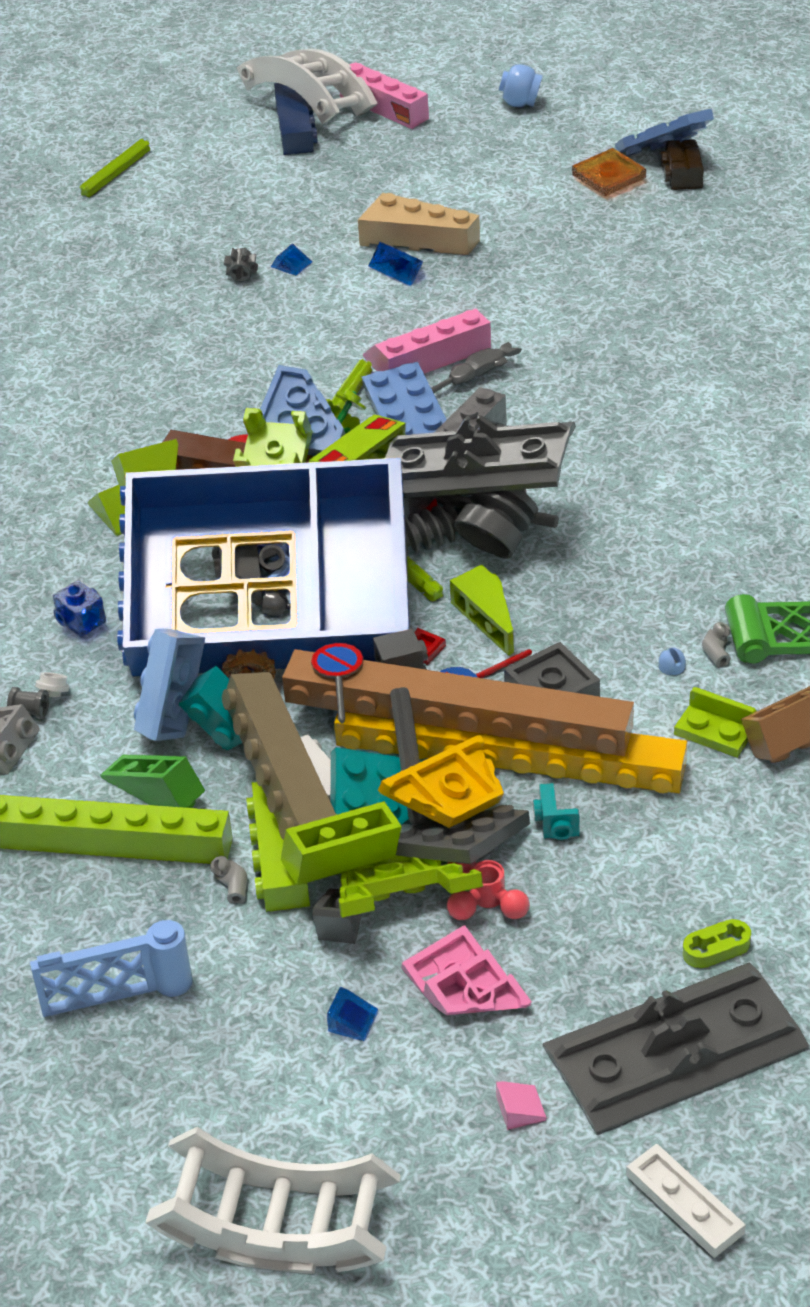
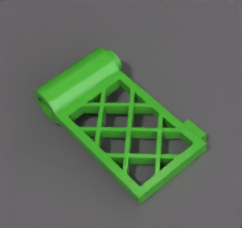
[725,594,810,663]

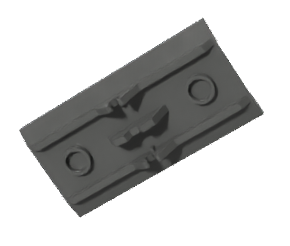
[385,415,576,498]
[543,962,809,1135]

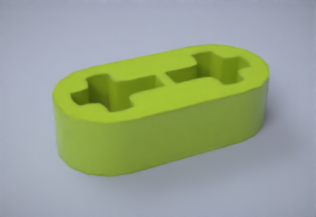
[682,919,751,968]

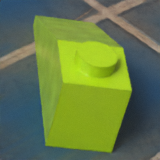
[450,564,514,656]

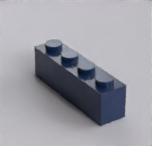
[274,83,318,155]

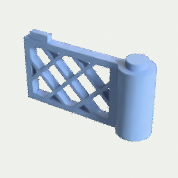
[30,920,193,1017]

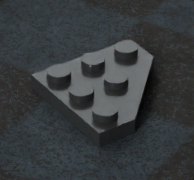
[396,805,530,864]

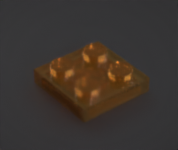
[572,148,646,196]

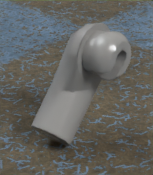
[210,856,247,903]

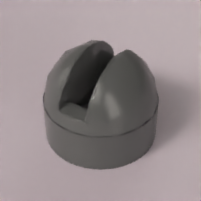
[259,544,285,572]

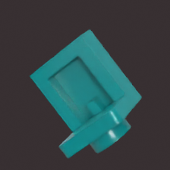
[533,783,580,840]

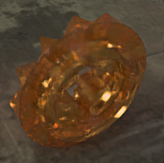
[222,649,276,679]

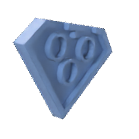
[615,108,714,156]
[260,365,345,456]

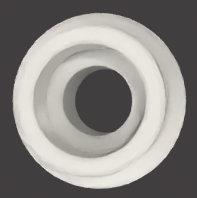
[35,672,69,697]

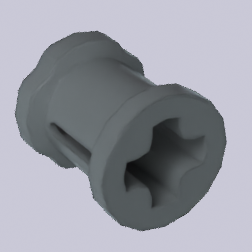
[7,687,49,720]

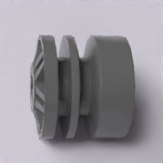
[454,490,539,559]

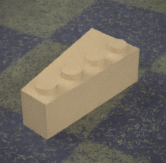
[358,193,480,255]

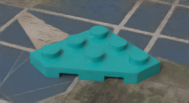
[330,747,422,825]

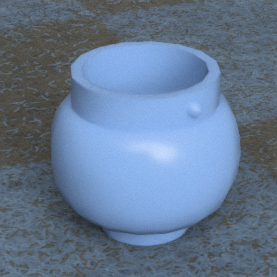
[499,64,543,108]

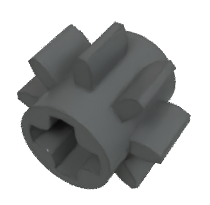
[224,247,258,281]

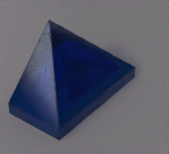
[368,242,423,286]

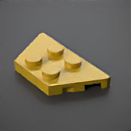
[378,734,504,828]

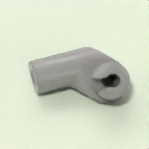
[702,622,731,668]

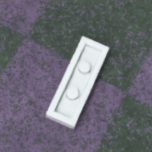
[626,1144,746,1258]

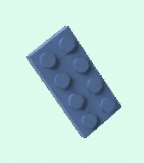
[362,362,447,435]

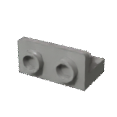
[0,704,40,775]

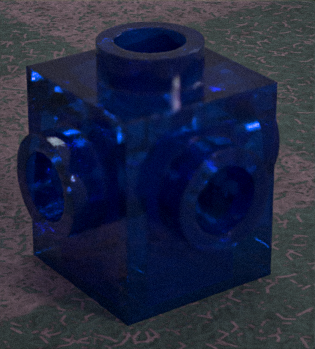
[52,580,107,638]

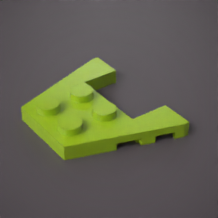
[339,855,483,918]

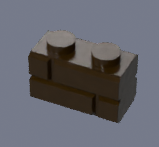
[661,139,704,190]

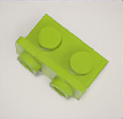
[674,687,757,758]

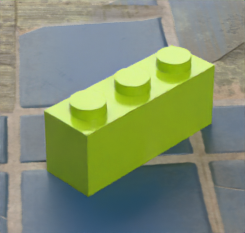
[281,801,402,886]

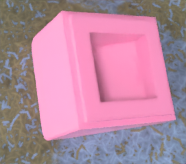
[496,1081,546,1130]

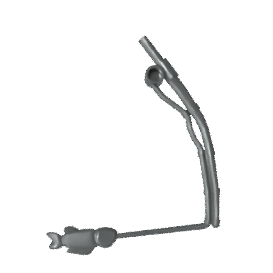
[431,342,559,528]

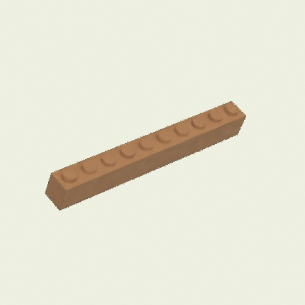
[282,649,634,757]

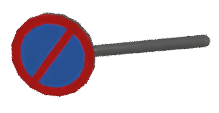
[311,643,363,723]

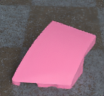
[401,925,532,1015]

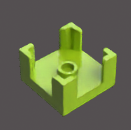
[233,408,313,467]

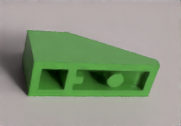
[100,754,206,808]

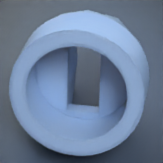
[658,647,686,676]

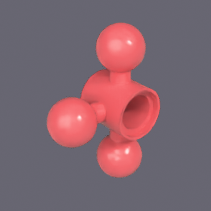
[447,860,530,920]

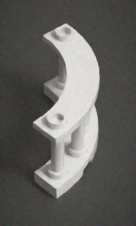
[237,49,378,124]
[145,1127,401,1274]

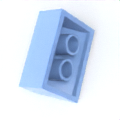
[134,628,206,741]

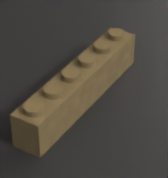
[222,672,336,840]

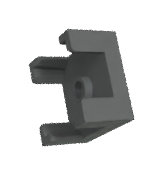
[504,642,600,697]

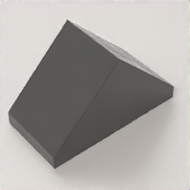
[312,888,362,944]

